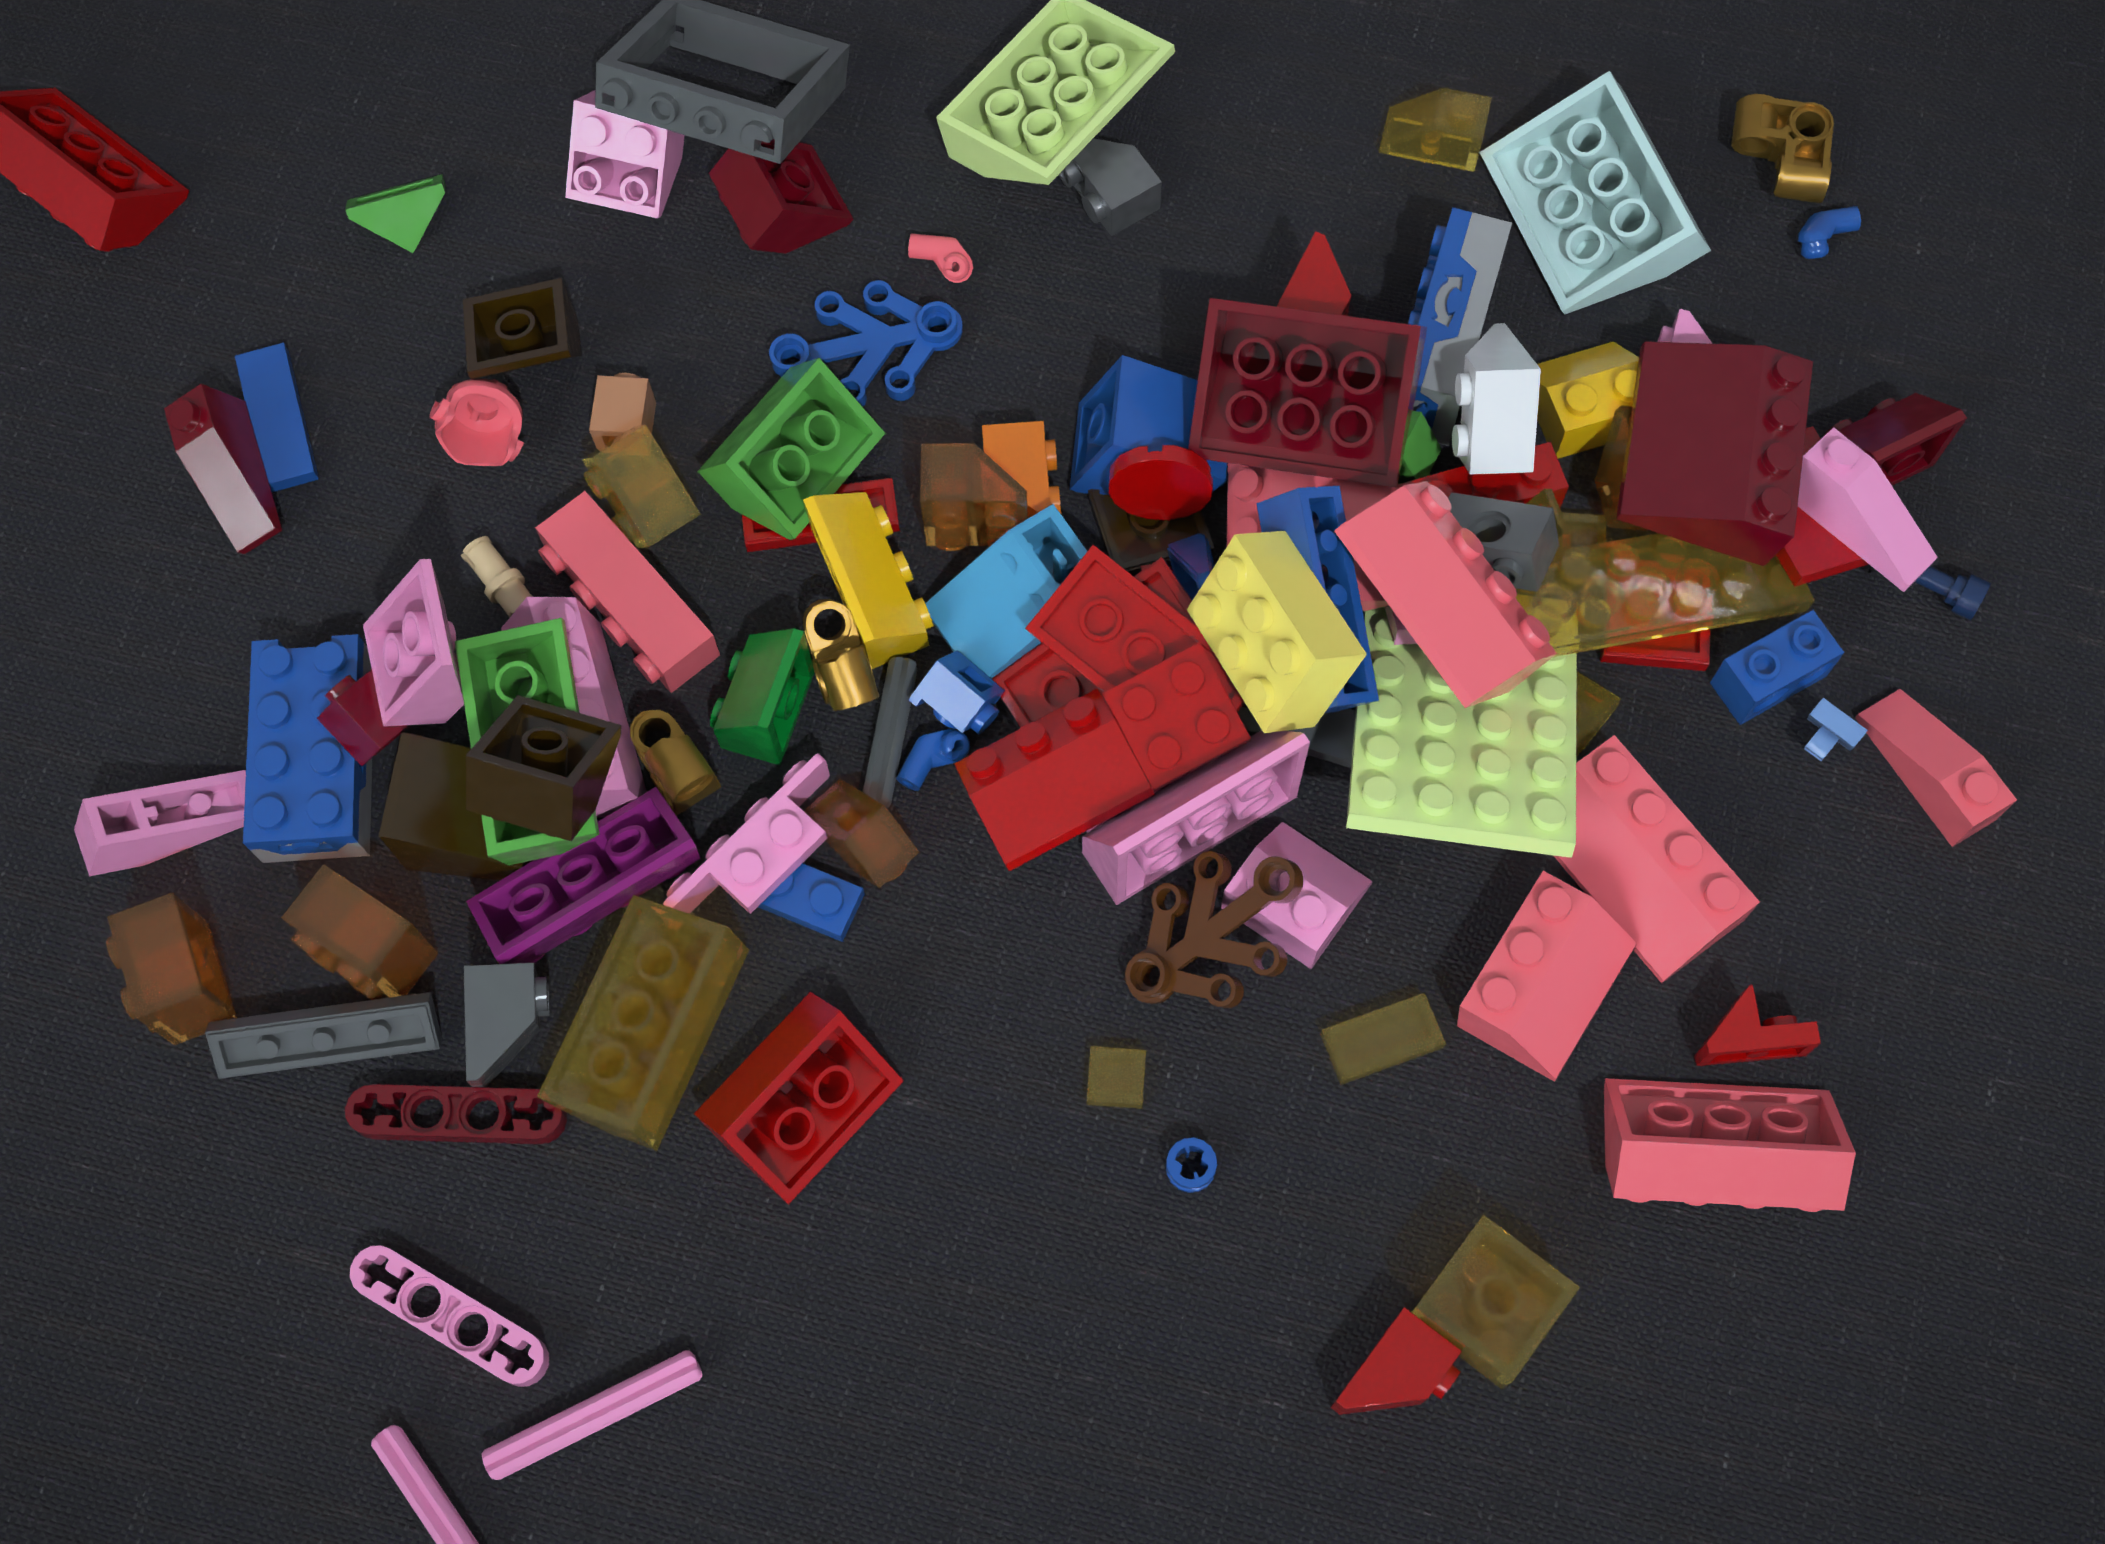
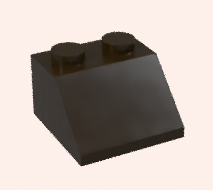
[463,278,582,379]
[466,695,621,842]

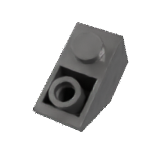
[1059,138,1162,236]

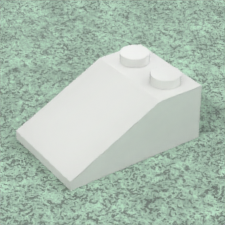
[1452,323,1541,474]

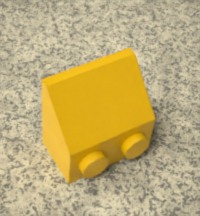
[1537,342,1639,459]

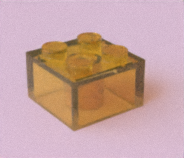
[1411,1215,1580,1389]

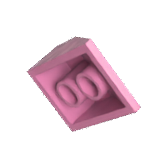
[363,559,464,727]

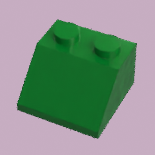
[710,628,815,766]

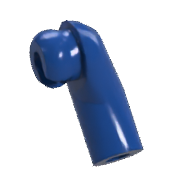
[1797,206,1861,259]
[896,729,970,791]

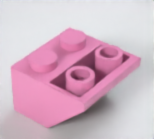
[565,90,685,218]

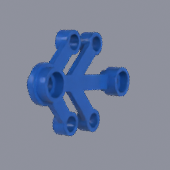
[769,280,963,407]

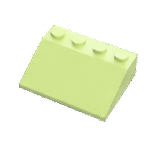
[936,0,1175,185]

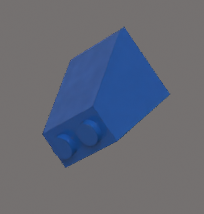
[1070,355,1228,495]

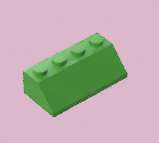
[455,618,600,865]

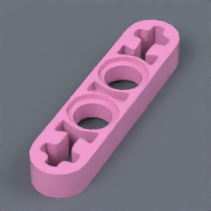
[350,1245,549,1387]

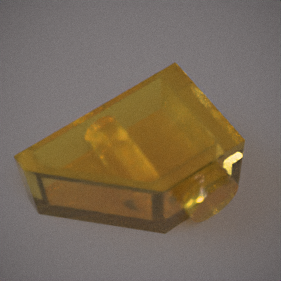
[1379,88,1492,172]

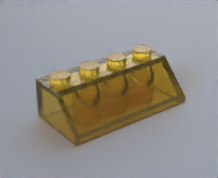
[537,895,749,1151]

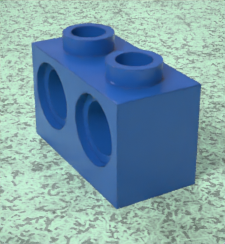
[1710,610,1845,725]

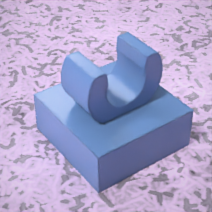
[1804,698,1868,762]

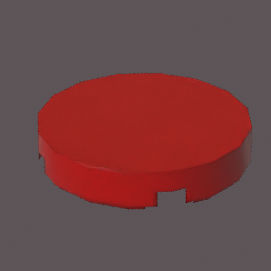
[1108,445,1213,520]

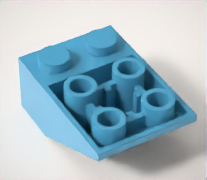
[925,504,1087,679]

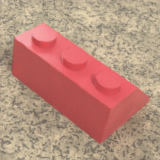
[1457,871,1636,1082]

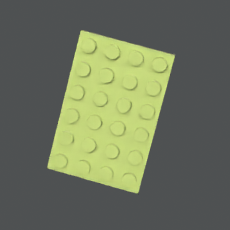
[1346,597,1577,858]

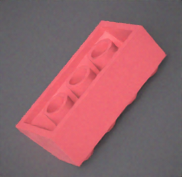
[1334,481,1557,708]
[1553,735,1760,984]
[1604,1078,1856,1212]

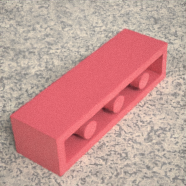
[535,491,720,693]

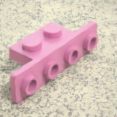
[663,753,830,924]

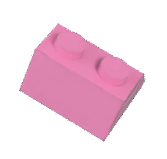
[1221,822,1372,969]

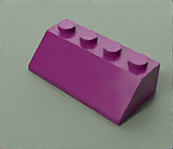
[466,787,701,964]

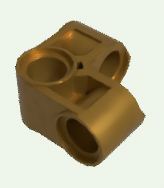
[1731,94,1834,203]
[803,599,879,711]
[630,710,721,816]

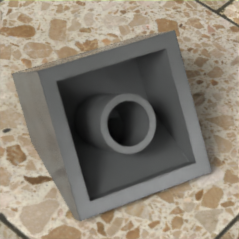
[464,963,550,1088]

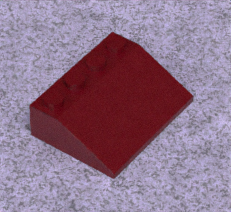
[1188,298,1427,488]
[1616,342,1813,567]

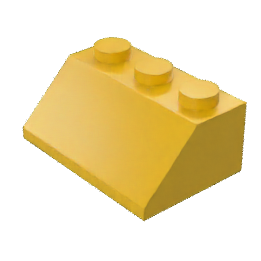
[803,492,934,669]

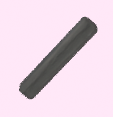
[862,657,917,809]

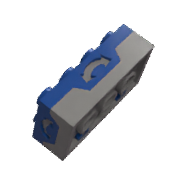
[1408,207,1512,446]
[243,634,372,863]

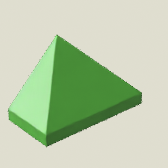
[345,174,446,253]

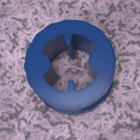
[1166,1137,1217,1193]

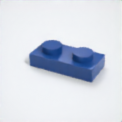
[758,863,865,942]

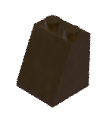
[379,733,534,881]

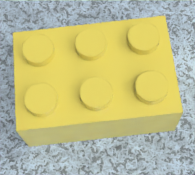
[1187,531,1367,733]

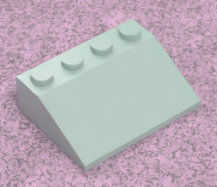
[1479,71,1711,314]

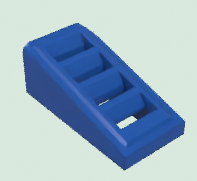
[1167,533,1215,600]

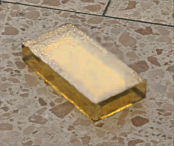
[1320,993,1446,1085]

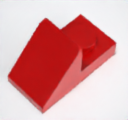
[1694,984,1821,1066]

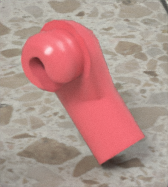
[908,233,973,283]

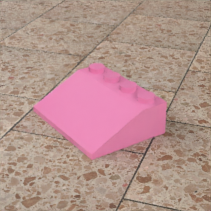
[1082,730,1310,905]

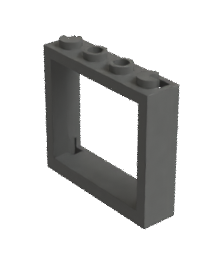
[595,0,850,164]

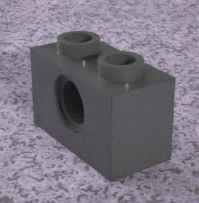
[1448,492,1559,592]

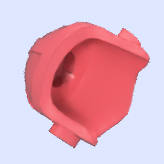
[429,378,524,466]

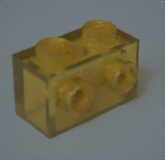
[582,424,701,548]

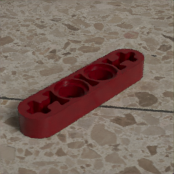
[345,1084,567,1144]

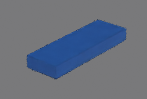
[235,342,319,493]

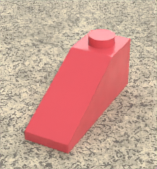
[1855,689,2017,847]

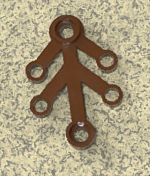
[1125,851,1303,1008]

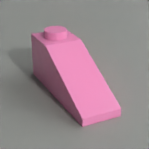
[1798,427,1938,592]
[74,770,246,876]

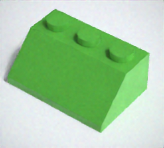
[697,358,885,540]

